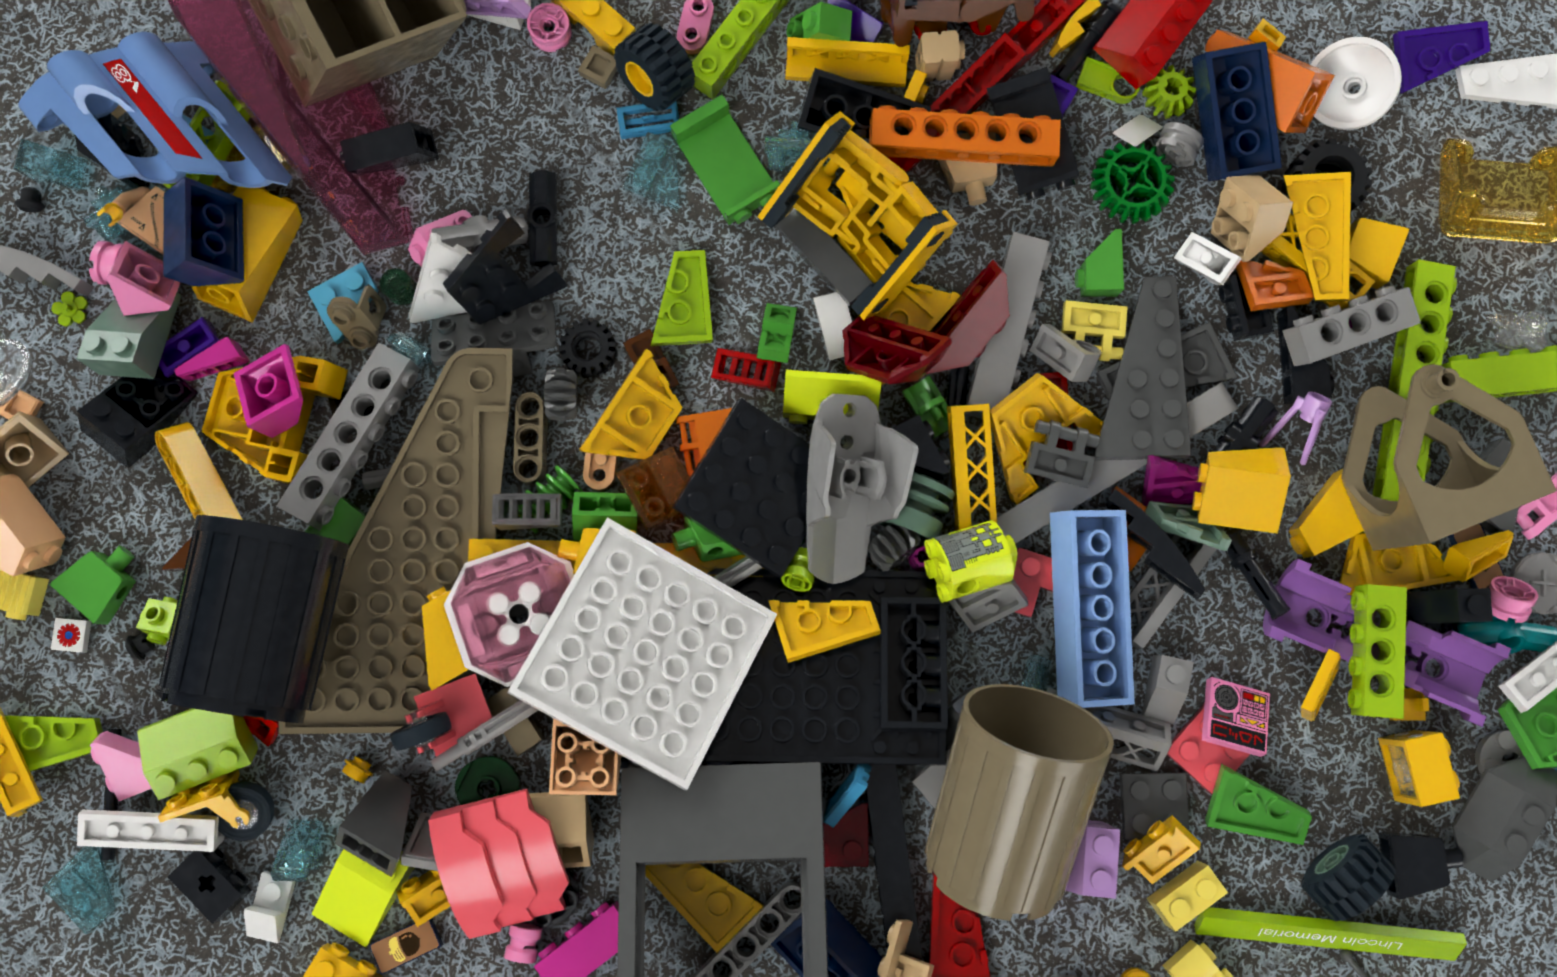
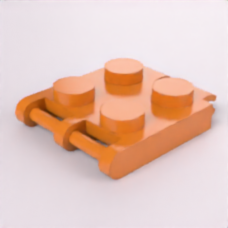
[675,408,732,479]

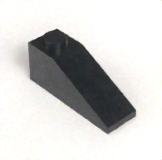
[1277,306,1335,404]

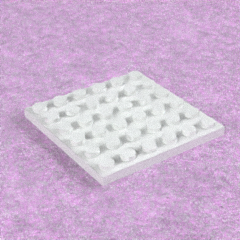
[507,517,777,790]

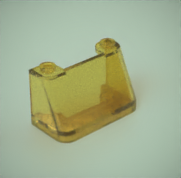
[1438,138,1557,243]

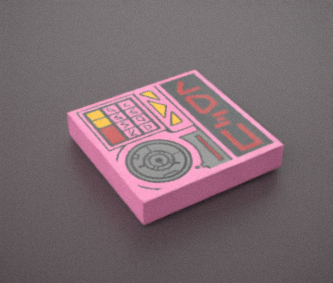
[1202,677,1270,757]

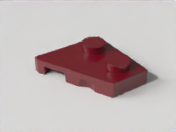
[824,802,869,867]

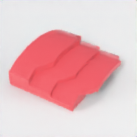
[428,789,570,939]

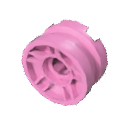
[527,3,572,52]
[89,241,123,285]
[1489,576,1538,623]

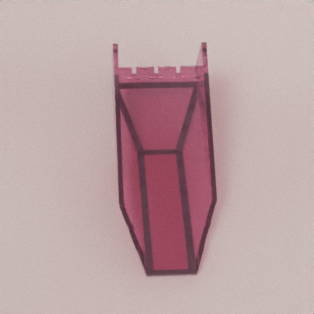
[168,0,413,255]

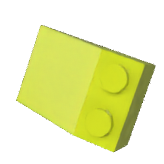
[311,849,415,948]

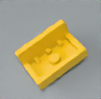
[1122,815,1201,884]
[396,870,450,927]

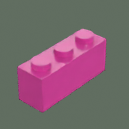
[533,901,619,977]

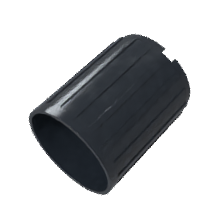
[159,515,349,723]

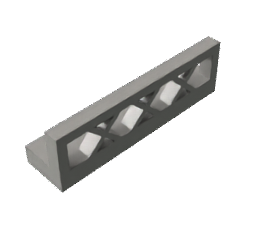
[1130,534,1217,649]
[1046,687,1172,772]

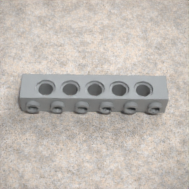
[276,343,420,531]

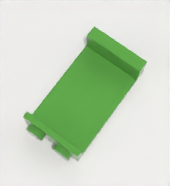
[670,94,780,225]

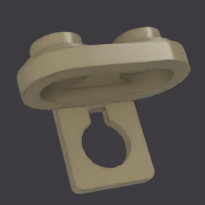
[327,285,387,349]

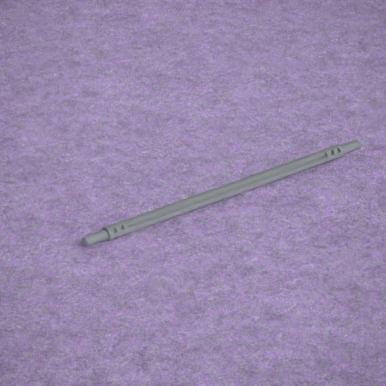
[430,535,807,772]

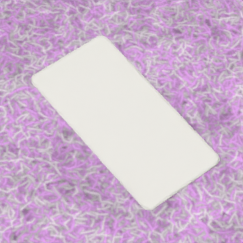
[1113,114,1163,147]

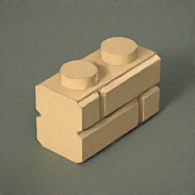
[915,30,965,82]

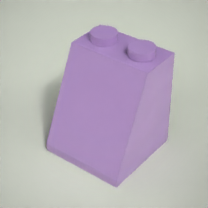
[1066,820,1120,899]

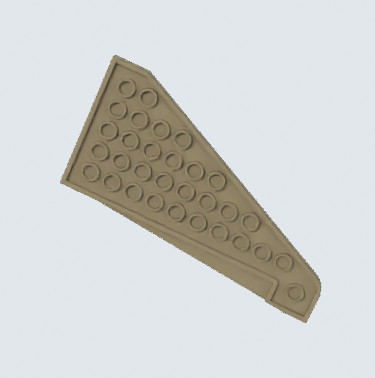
[279,348,513,734]

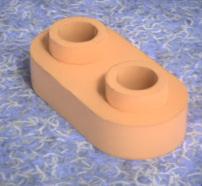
[583,453,618,491]

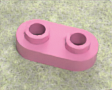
[677,0,714,55]

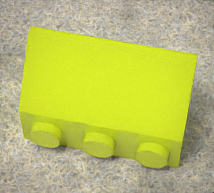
[783,370,882,424]

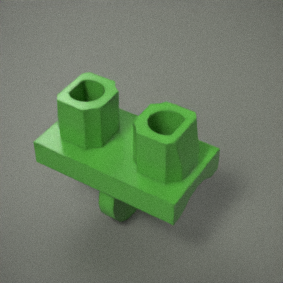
[902,375,948,440]

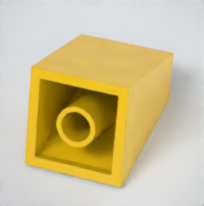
[1192,448,1291,534]

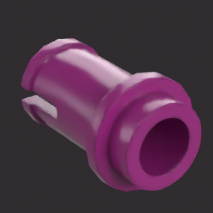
[908,546,929,571]

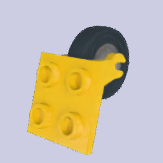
[158,770,275,841]

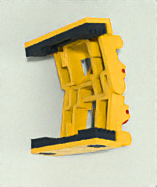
[757,111,958,320]

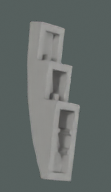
[0,245,94,297]

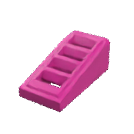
[174,337,250,381]

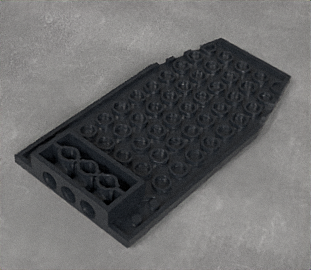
[702,568,948,766]

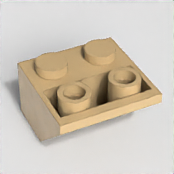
[1211,175,1293,262]
[529,792,594,868]

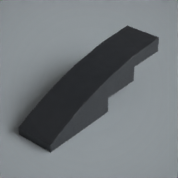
[1106,489,1205,600]

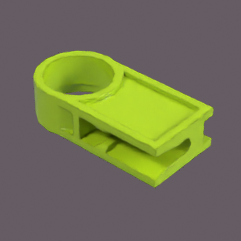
[1076,57,1140,104]

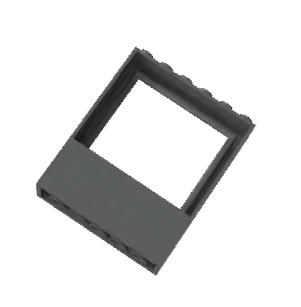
[617,762,829,977]

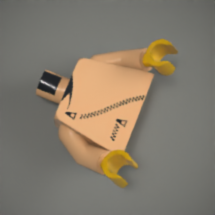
[97,186,165,255]

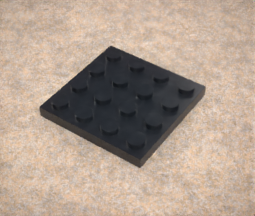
[671,398,810,577]

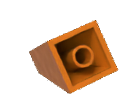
[1205,30,1335,133]

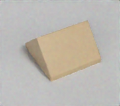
[0,411,69,488]

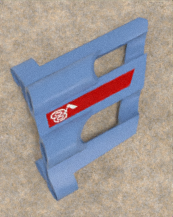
[18,32,293,188]

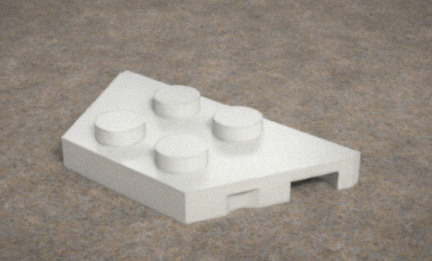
[409,233,473,323]

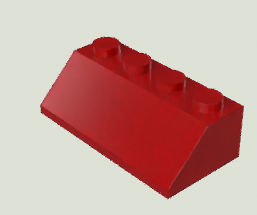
[1093,0,1213,89]

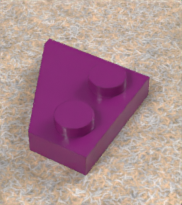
[1142,455,1202,507]

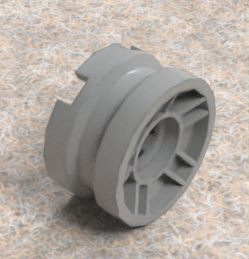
[1155,122,1204,167]

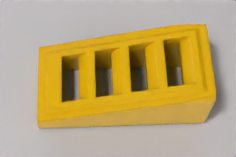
[1443,530,1514,582]

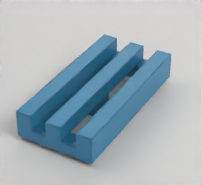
[616,101,679,139]
[824,764,872,828]

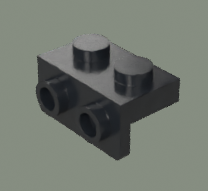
[1219,274,1274,341]

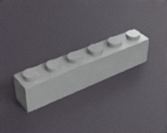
[965,232,1052,419]

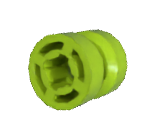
[781,547,814,592]

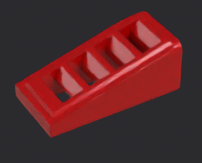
[711,348,781,392]

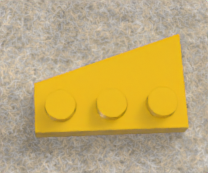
[768,600,881,663]

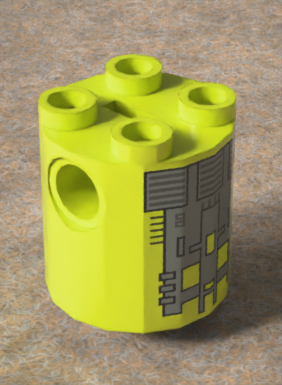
[924,520,1018,603]

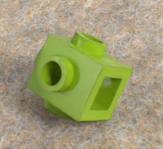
[136,597,178,645]

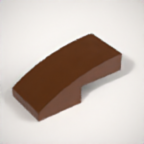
[623,329,679,388]

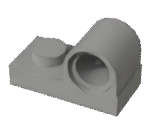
[1029,324,1102,382]

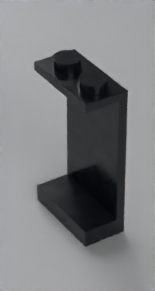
[987,67,1081,201]

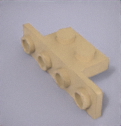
[878,919,934,977]

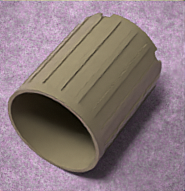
[924,684,1114,921]

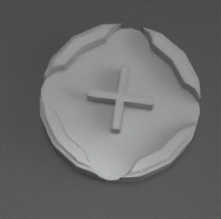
[1509,552,1557,615]

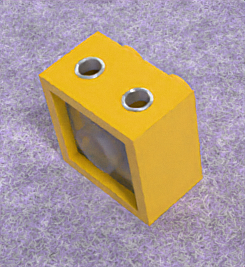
[1378,730,1460,807]

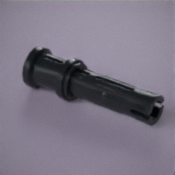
[1050,1,1121,83]
[1225,528,1291,620]

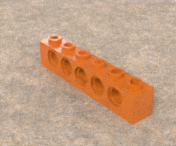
[869,105,1061,167]

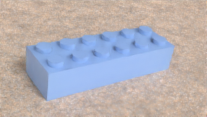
[1050,510,1135,708]

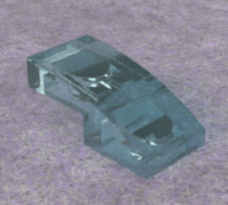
[386,332,433,366]

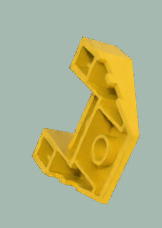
[201,356,348,485]

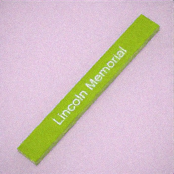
[1195,907,1467,961]

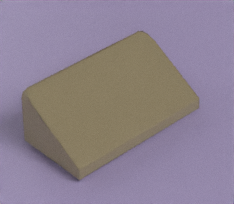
[487,686,545,757]

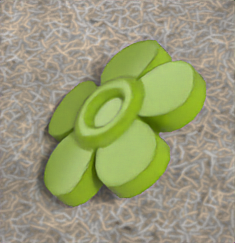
[51,291,88,327]

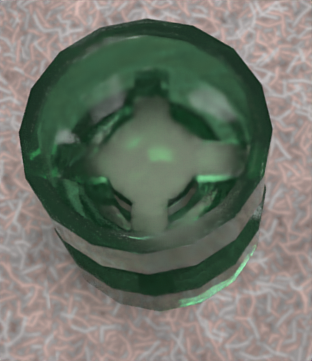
[380,268,417,305]

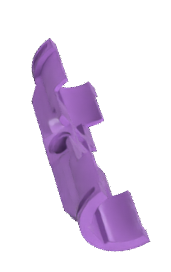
[1263,559,1511,727]

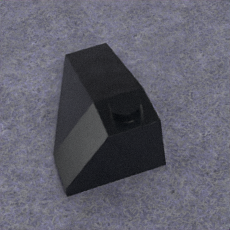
[797,68,931,138]

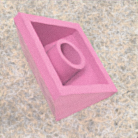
[107,241,181,316]

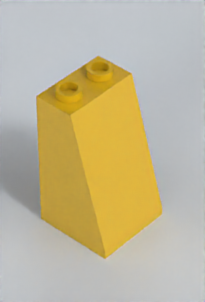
[191,186,303,323]

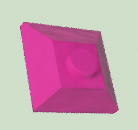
[233,344,303,438]

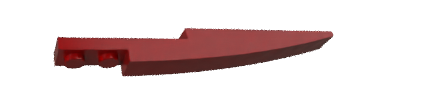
[887,0,1087,173]

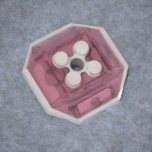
[444,542,574,687]

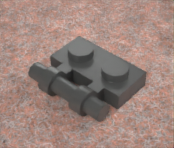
[1024,420,1100,488]

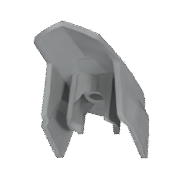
[806,394,918,584]

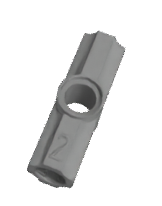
[430,215,529,253]

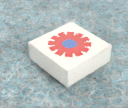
[51,618,92,653]

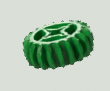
[1090,141,1175,225]

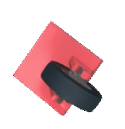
[390,673,493,757]

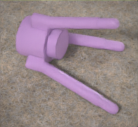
[1259,391,1332,465]

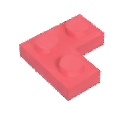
[1013,548,1053,618]

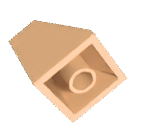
[0,474,66,577]

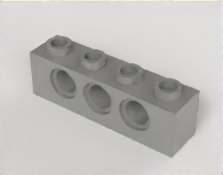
[1283,285,1421,366]

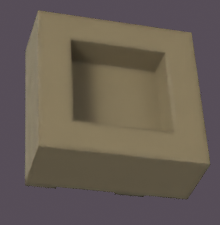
[578,45,617,89]

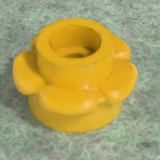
[342,756,373,784]

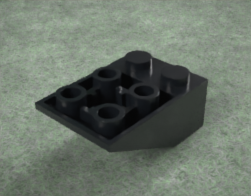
[77,366,198,468]

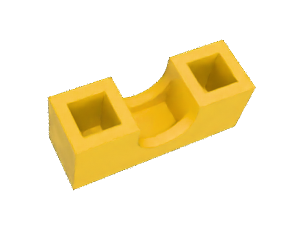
[551,0,636,56]

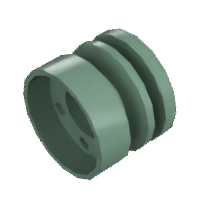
[878,472,955,542]

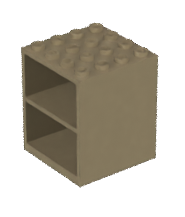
[248,0,467,107]

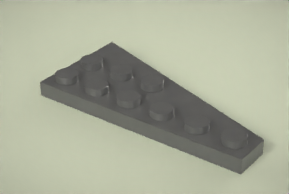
[1093,276,1191,461]

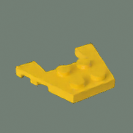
[990,373,1103,505]

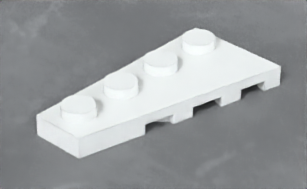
[1455,54,1557,109]

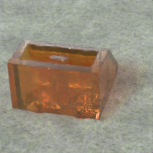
[616,446,690,530]

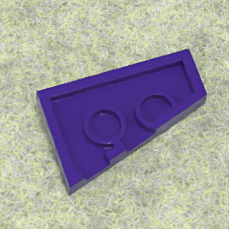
[1393,21,1491,94]

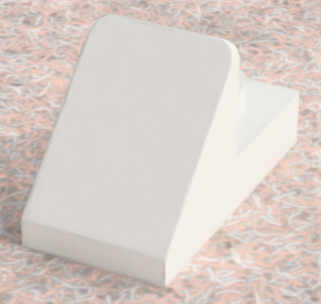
[1174,232,1241,285]
[244,871,297,943]

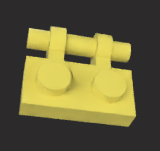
[1061,300,1128,362]

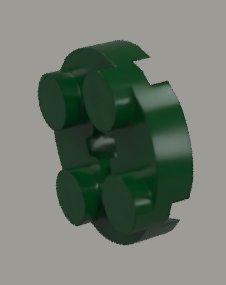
[455,756,521,805]

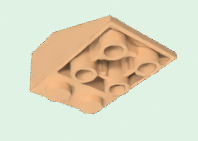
[549,718,621,796]

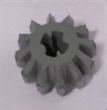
[544,368,578,422]
[868,524,921,572]

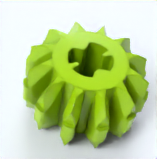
[1142,64,1196,120]

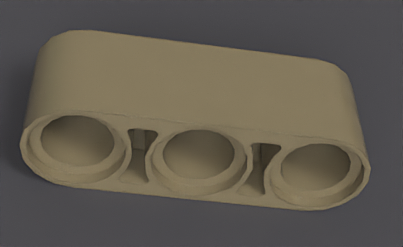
[513,392,548,486]

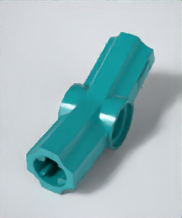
[1451,615,1557,654]

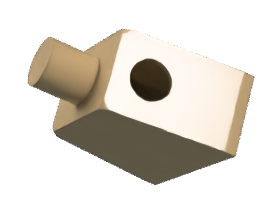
[938,132,997,206]

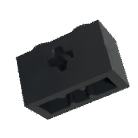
[168,848,252,924]

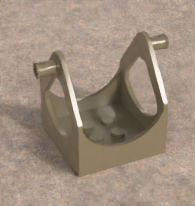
[1342,364,1557,551]

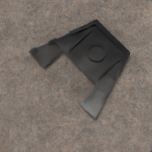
[443,209,568,325]

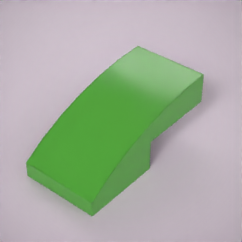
[757,303,797,363]

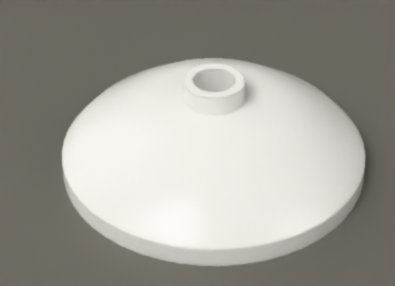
[1310,37,1402,130]

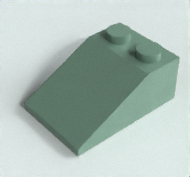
[76,292,181,379]

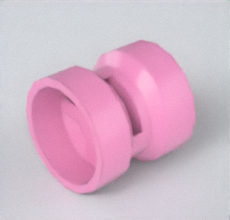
[504,922,543,964]

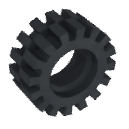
[559,319,617,378]

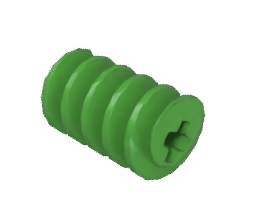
[518,465,583,534]

